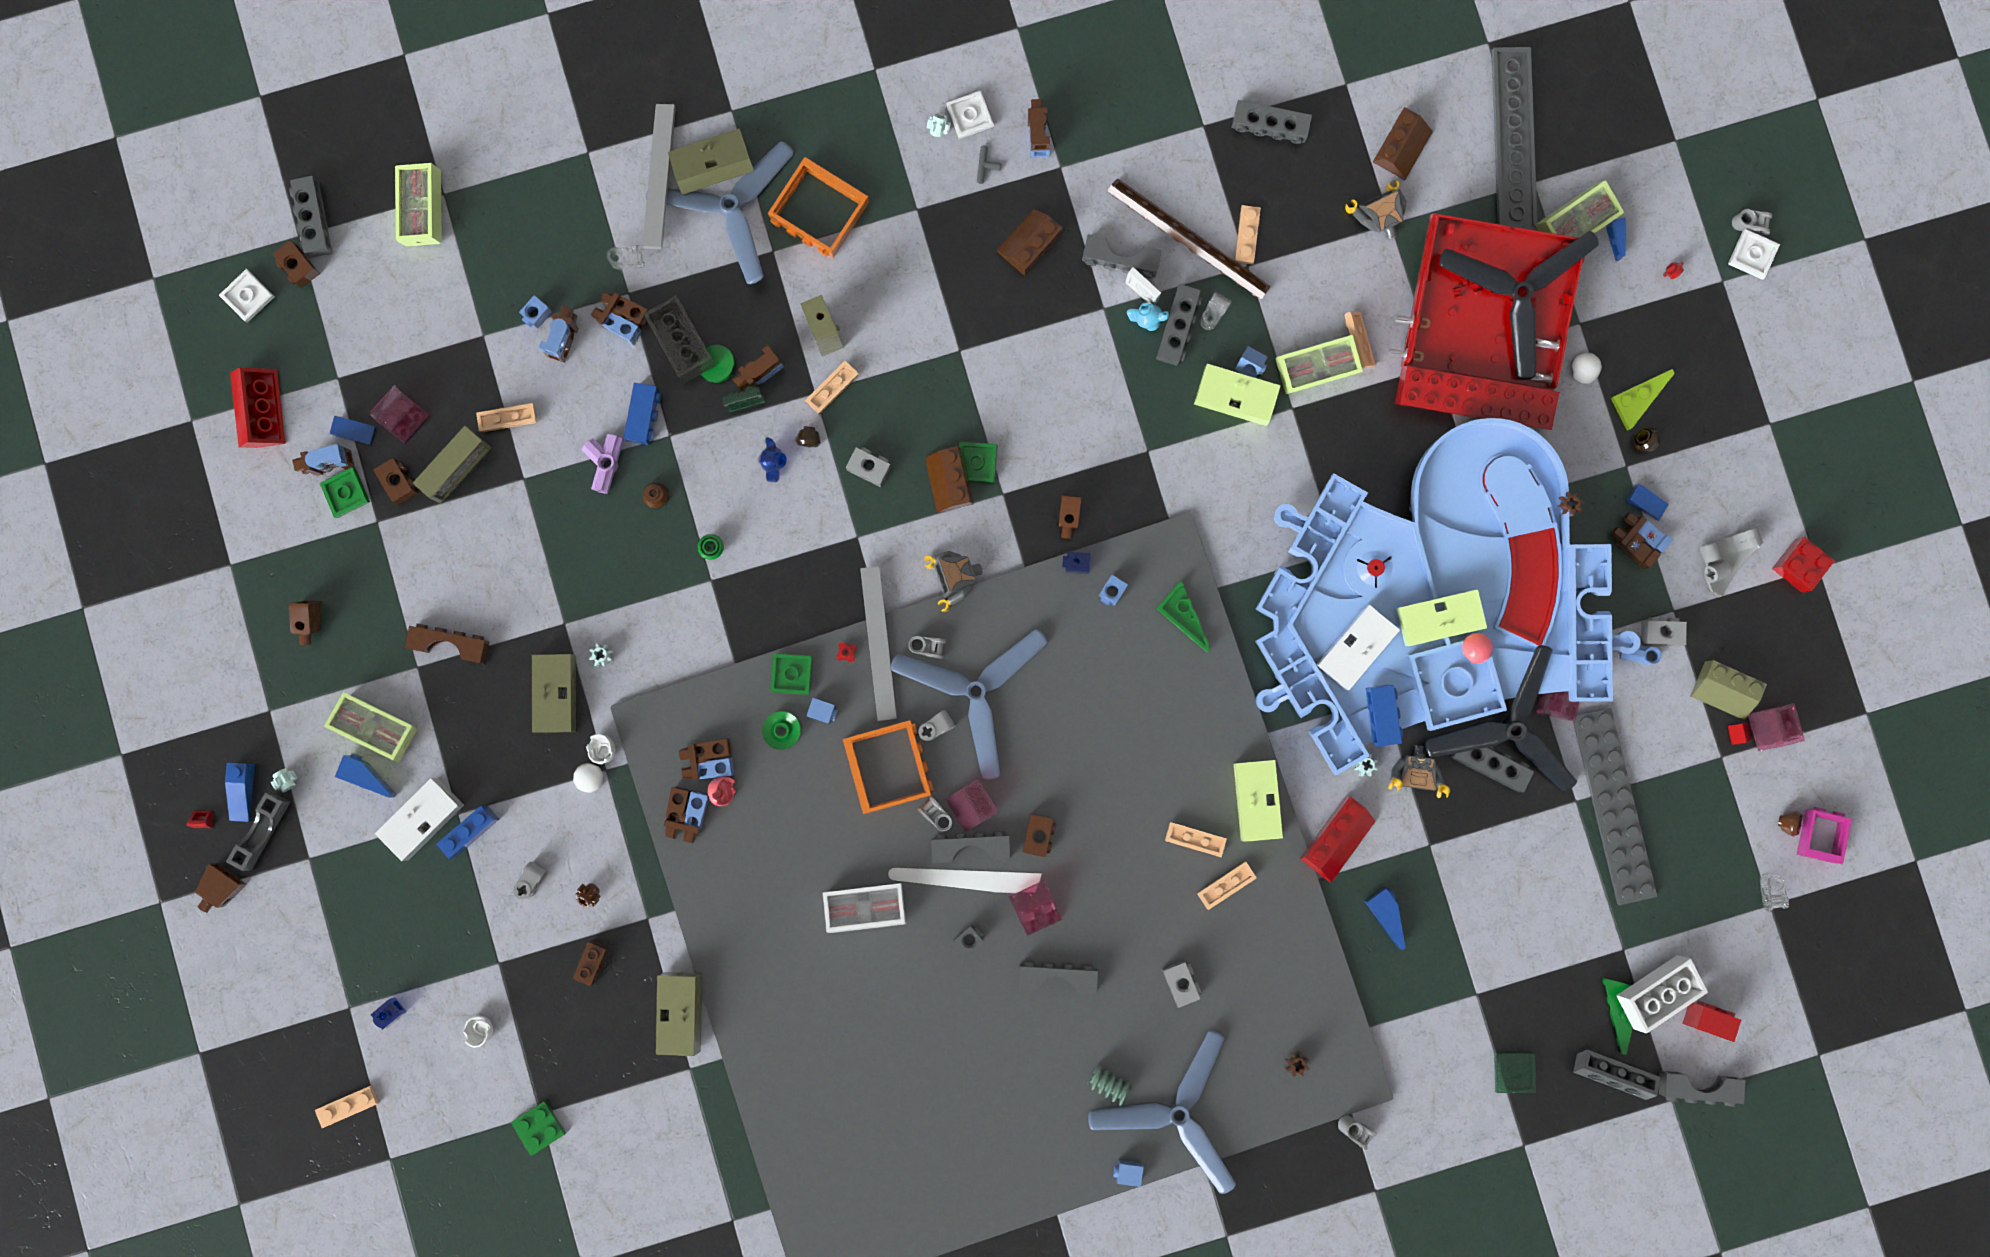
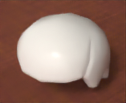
[1571,353,1602,384]
[586,733,616,764]
[573,763,604,792]
[463,1015,493,1048]

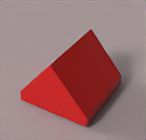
[1727,722,1751,745]
[187,811,213,828]

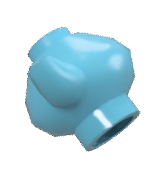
[1127,303,1169,331]

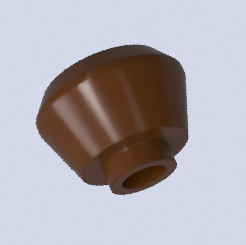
[642,482,669,508]
[1778,811,1802,837]

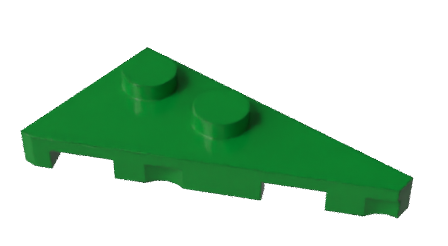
[1156,581,1210,653]
[1602,978,1633,1055]

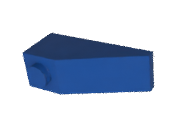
[335,753,396,798]
[225,763,255,822]
[1364,887,1406,950]

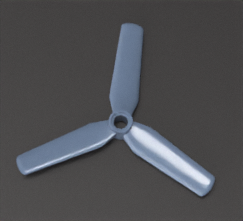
[646,141,794,284]
[891,629,1048,780]
[1088,1030,1236,1194]

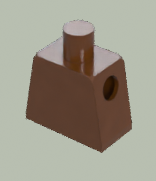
[1058,495,1081,539]
[289,600,322,645]
[195,863,246,913]

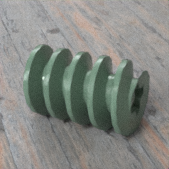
[1087,1065,1131,1106]

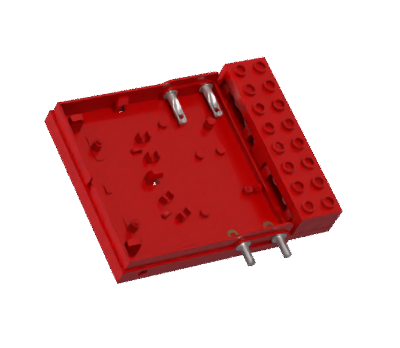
[1388,213,1585,430]

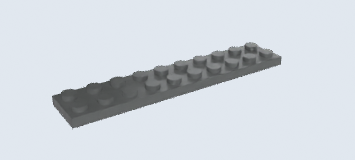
[1491,47,1538,231]
[1572,708,1657,905]

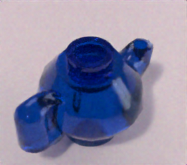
[758,437,787,482]

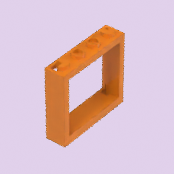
[768,157,869,258]
[843,720,934,814]

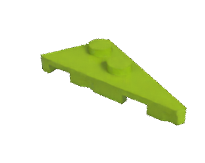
[1611,369,1674,431]

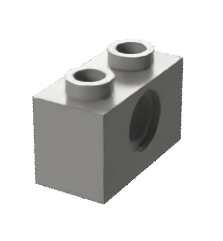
[846,447,891,487]
[1641,617,1687,646]
[1162,960,1201,1008]

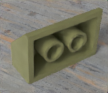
[1690,660,1767,720]

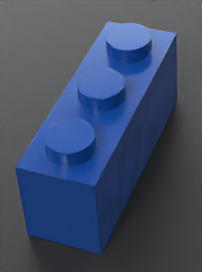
[623,382,661,445]
[1365,685,1403,747]
[436,805,499,859]

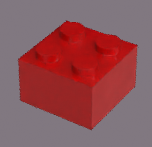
[1772,537,1835,593]
[1682,1000,1742,1042]

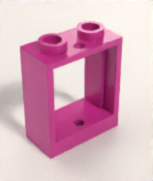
[1796,807,1852,865]

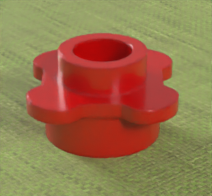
[1663,262,1684,279]
[836,642,857,663]

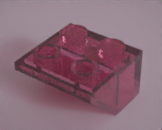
[369,385,429,443]
[1536,691,1579,722]
[1748,703,1805,751]
[945,779,999,832]
[1009,880,1062,936]

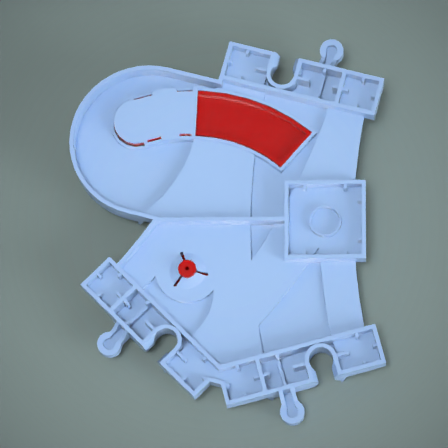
[1255,418,1640,775]

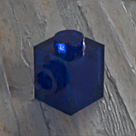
[1062,551,1091,574]
[370,997,407,1030]

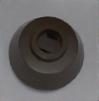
[795,426,821,448]
[1634,427,1660,452]

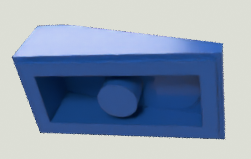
[1606,217,1626,261]
[330,416,376,445]
[1625,484,1669,521]

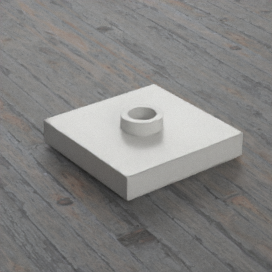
[946,90,994,139]
[1728,229,1780,280]
[1126,267,1161,304]
[219,269,275,323]

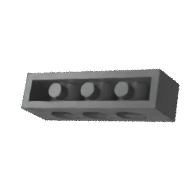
[1231,100,1312,144]
[289,176,333,258]
[1156,284,1202,366]
[1450,746,1534,792]
[1573,1050,1661,1100]

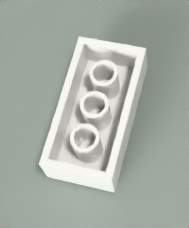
[1616,955,1708,1033]

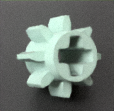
[926,113,951,137]
[589,644,614,667]
[1354,754,1378,777]
[271,768,298,792]

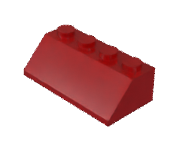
[230,367,285,448]
[1300,796,1376,883]

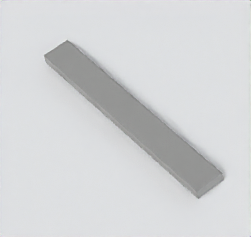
[642,104,676,249]
[860,566,897,721]

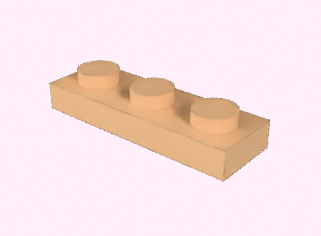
[1235,205,1261,265]
[1344,312,1376,369]
[805,361,859,414]
[476,403,537,433]
[1165,822,1227,857]
[1197,861,1257,910]
[315,1085,379,1128]

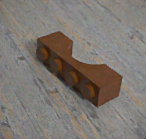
[404,623,490,664]

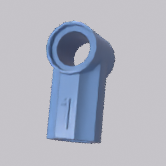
[1619,646,1662,665]

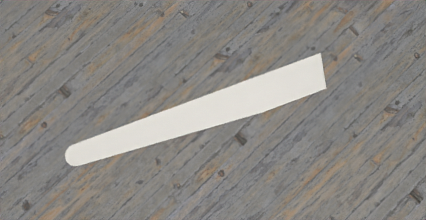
[888,868,1042,894]

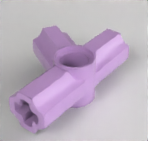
[581,434,624,494]

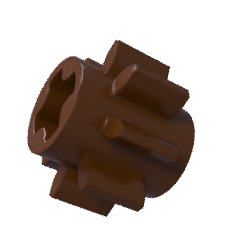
[1557,492,1584,516]
[575,883,601,907]
[1285,1052,1310,1077]

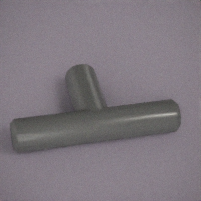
[977,145,1001,184]

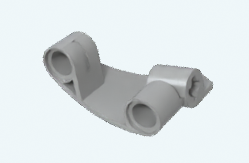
[1699,527,1763,597]

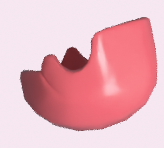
[1462,633,1493,664]
[708,776,736,806]

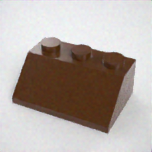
[1373,107,1433,180]
[997,209,1063,276]
[925,446,974,513]

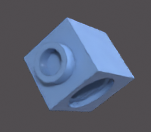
[519,296,552,329]
[1234,346,1268,378]
[1099,575,1128,606]
[807,698,838,724]
[1113,1160,1143,1187]

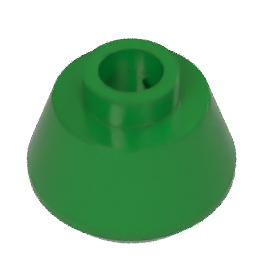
[698,534,724,560]

